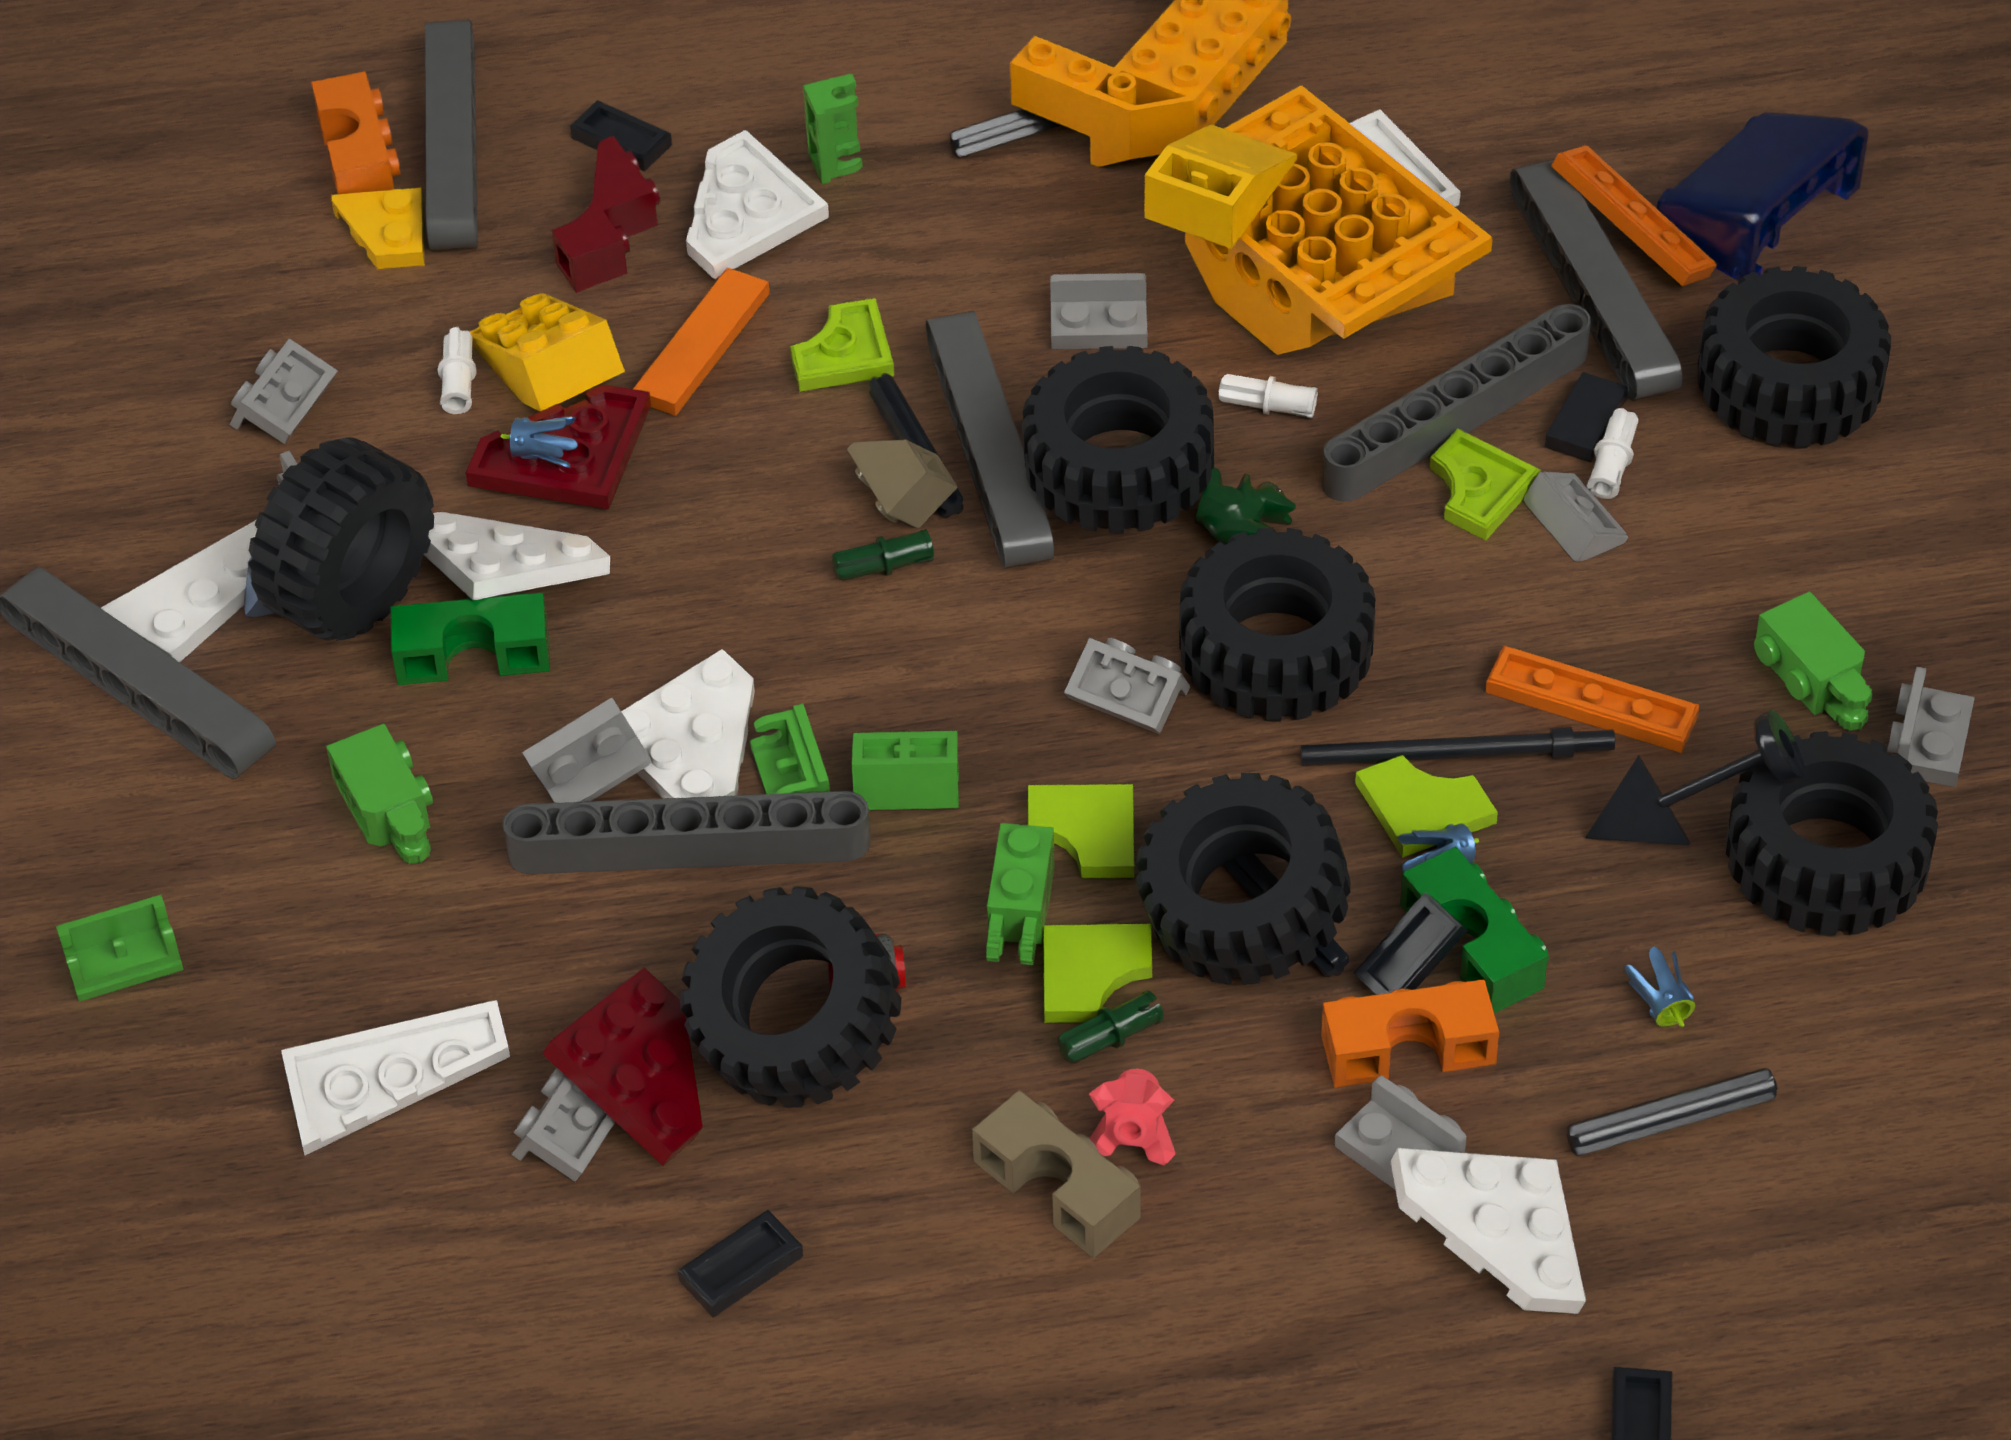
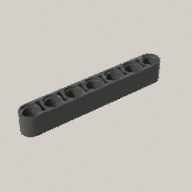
[425,19,478,251]
[1510,159,1682,401]
[1322,304,1591,502]
[926,311,1054,569]
[0,567,276,779]
[503,791,871,874]

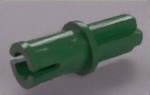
[832,529,934,581]
[1057,990,1164,1063]

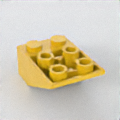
[1145,125,1297,249]
[470,293,625,412]

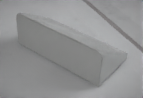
[1523,472,1629,562]

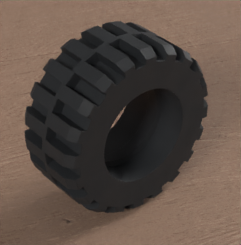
[1697,266,1891,448]
[1022,346,1215,534]
[248,437,435,641]
[1179,527,1376,722]
[1726,731,1938,936]
[1136,773,1351,985]
[680,886,902,1108]

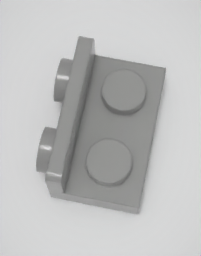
[1050,273,1147,350]
[229,338,338,444]
[1064,638,1190,734]
[1887,666,1975,787]
[522,698,651,803]
[511,1067,615,1181]
[1335,1075,1466,1190]

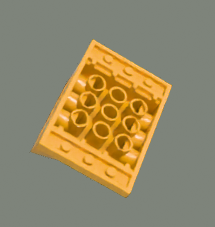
[1185,85,1492,355]

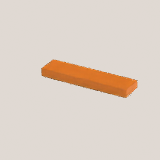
[1551,145,1717,287]
[633,267,770,416]
[1485,645,1700,753]

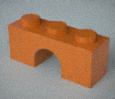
[311,71,401,194]
[1321,980,1499,1088]

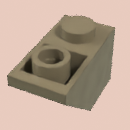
[847,440,958,529]

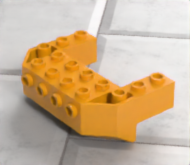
[1010,0,1291,167]

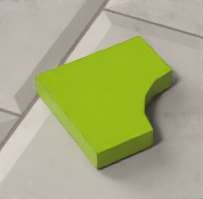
[790,298,894,392]
[1430,428,1541,541]
[1355,755,1498,858]
[1028,784,1134,878]
[1043,924,1152,1023]

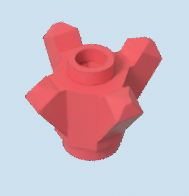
[1089,1069,1176,1165]

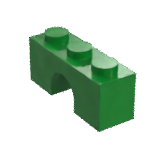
[390,593,551,685]
[1400,846,1549,1014]

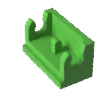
[803,73,862,184]
[750,704,830,794]
[852,731,959,810]
[56,895,184,1002]

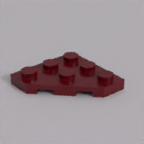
[465,384,651,510]
[542,967,703,1166]

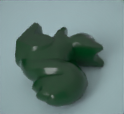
[1195,467,1296,545]

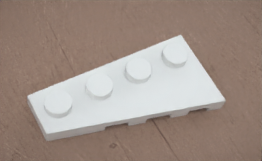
[101,520,257,662]
[281,1000,510,1155]

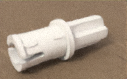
[438,327,477,414]
[1219,374,1318,419]
[1587,408,1639,499]

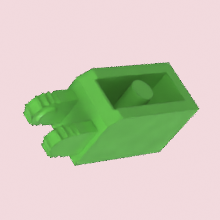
[1754,591,1872,731]
[326,724,433,865]
[986,823,1055,965]

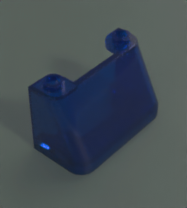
[1656,112,1868,281]

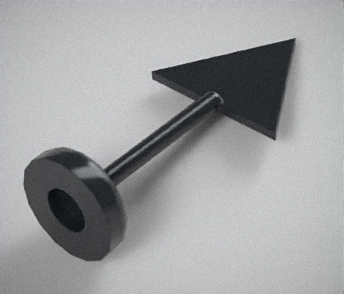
[1586,709,1805,845]

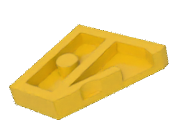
[331,188,425,269]

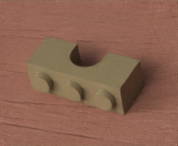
[972,1090,1141,1259]

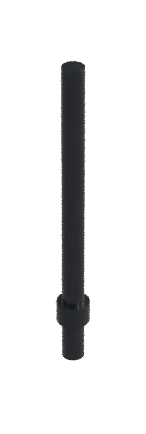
[1301,726,1615,766]

